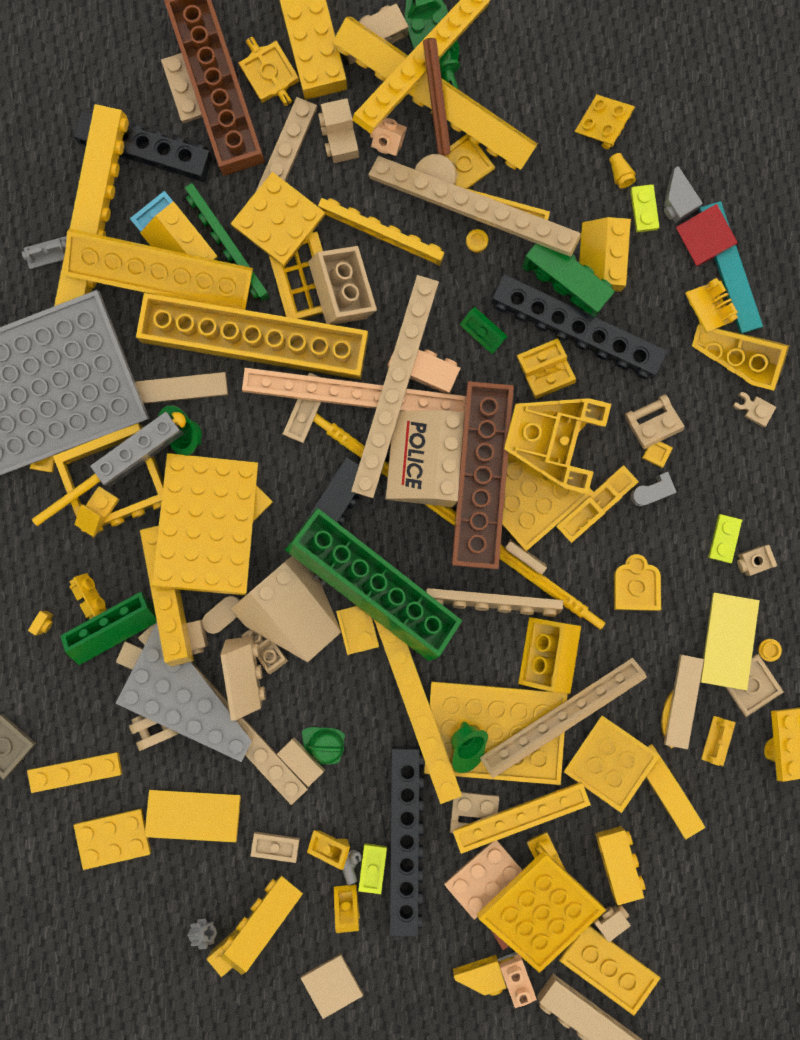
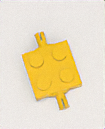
[238,37,299,106]

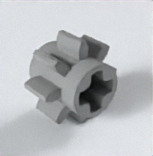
[187,918,217,950]

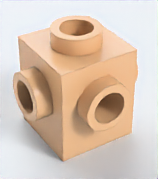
[370,118,407,156]

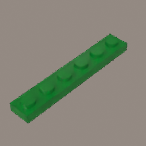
[185,183,269,302]

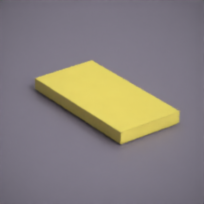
[700,593,760,691]

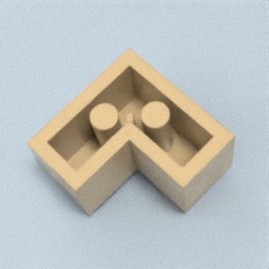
[318,98,359,163]

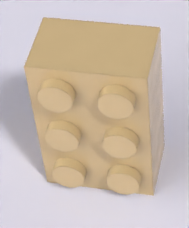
[308,246,377,325]

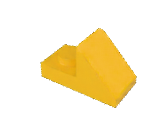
[74,486,120,537]
[307,830,350,870]
[334,884,360,933]

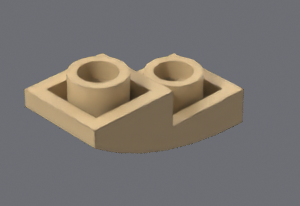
[241,629,288,674]

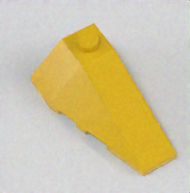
[692,324,790,391]

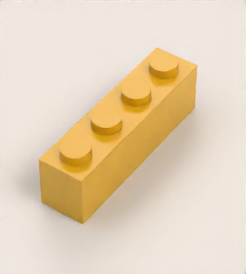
[220,876,303,975]

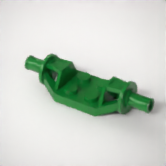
[404,0,460,90]

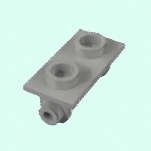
[22,236,67,269]

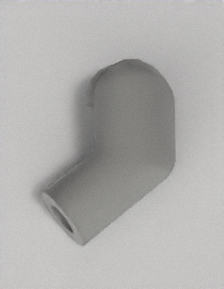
[342,850,362,885]

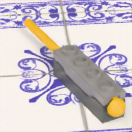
[32,412,186,526]

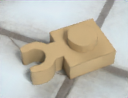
[732,392,776,427]

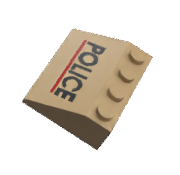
[385,410,464,507]

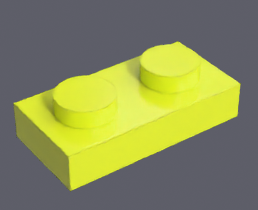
[630,184,659,232]
[708,514,742,563]
[358,843,387,894]

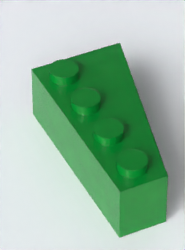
[522,244,615,318]

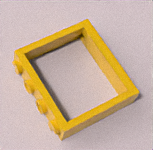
[53,423,164,533]

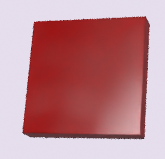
[676,204,738,267]

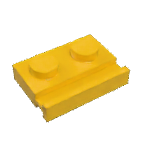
[336,606,379,655]

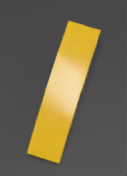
[556,465,639,543]
[646,744,705,839]

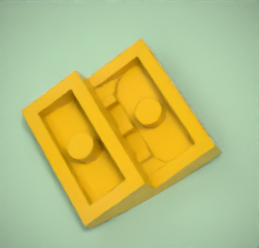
[517,338,576,400]

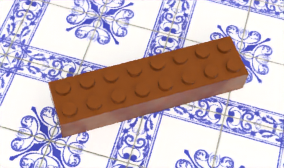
[164,0,265,176]
[451,381,514,569]

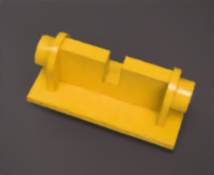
[69,573,107,620]
[701,716,736,766]

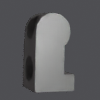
[630,472,677,506]

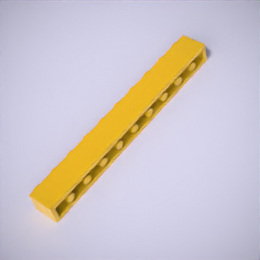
[333,16,538,170]
[54,104,129,306]

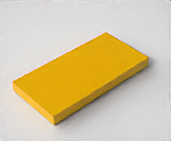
[144,790,241,842]
[559,926,660,1016]

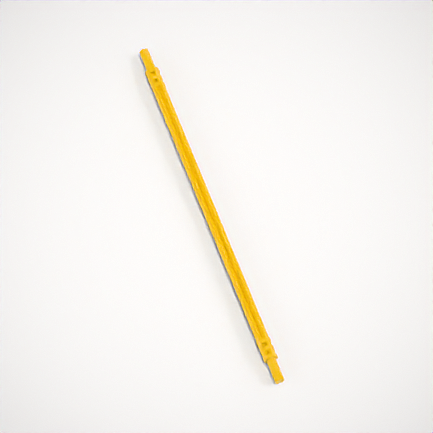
[313,413,605,630]

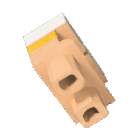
[498,952,537,1008]

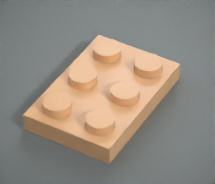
[444,840,523,920]

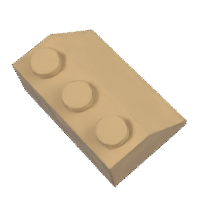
[220,636,266,721]

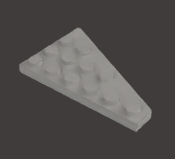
[116,622,252,762]

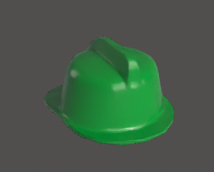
[158,405,202,456]
[451,722,488,773]
[302,727,345,765]

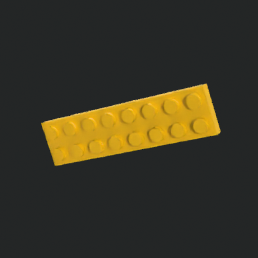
[63,229,253,310]

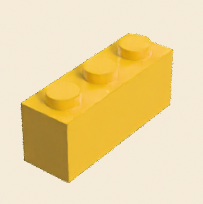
[595,826,646,905]

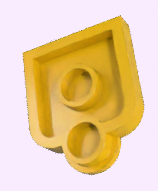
[614,554,661,611]

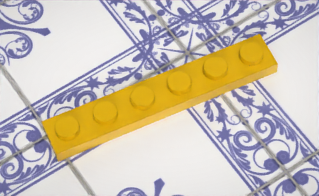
[318,198,444,266]
[453,782,591,854]

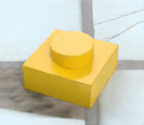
[28,611,53,635]

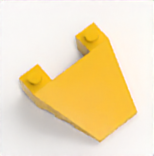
[504,398,612,494]

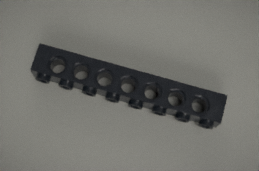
[491,274,667,379]
[390,746,424,936]

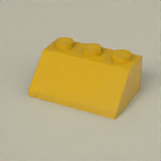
[140,201,218,260]
[579,217,631,292]
[518,617,581,694]

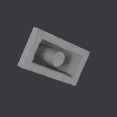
[664,166,703,224]

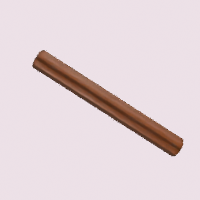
[423,38,451,156]

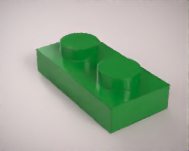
[460,307,508,354]

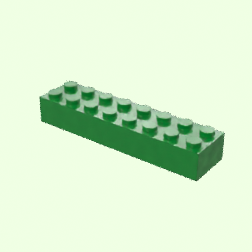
[285,508,462,661]

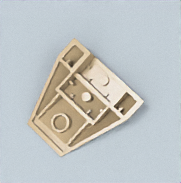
[231,556,341,662]

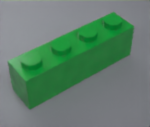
[60,592,157,665]

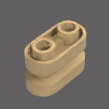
[129,716,179,751]

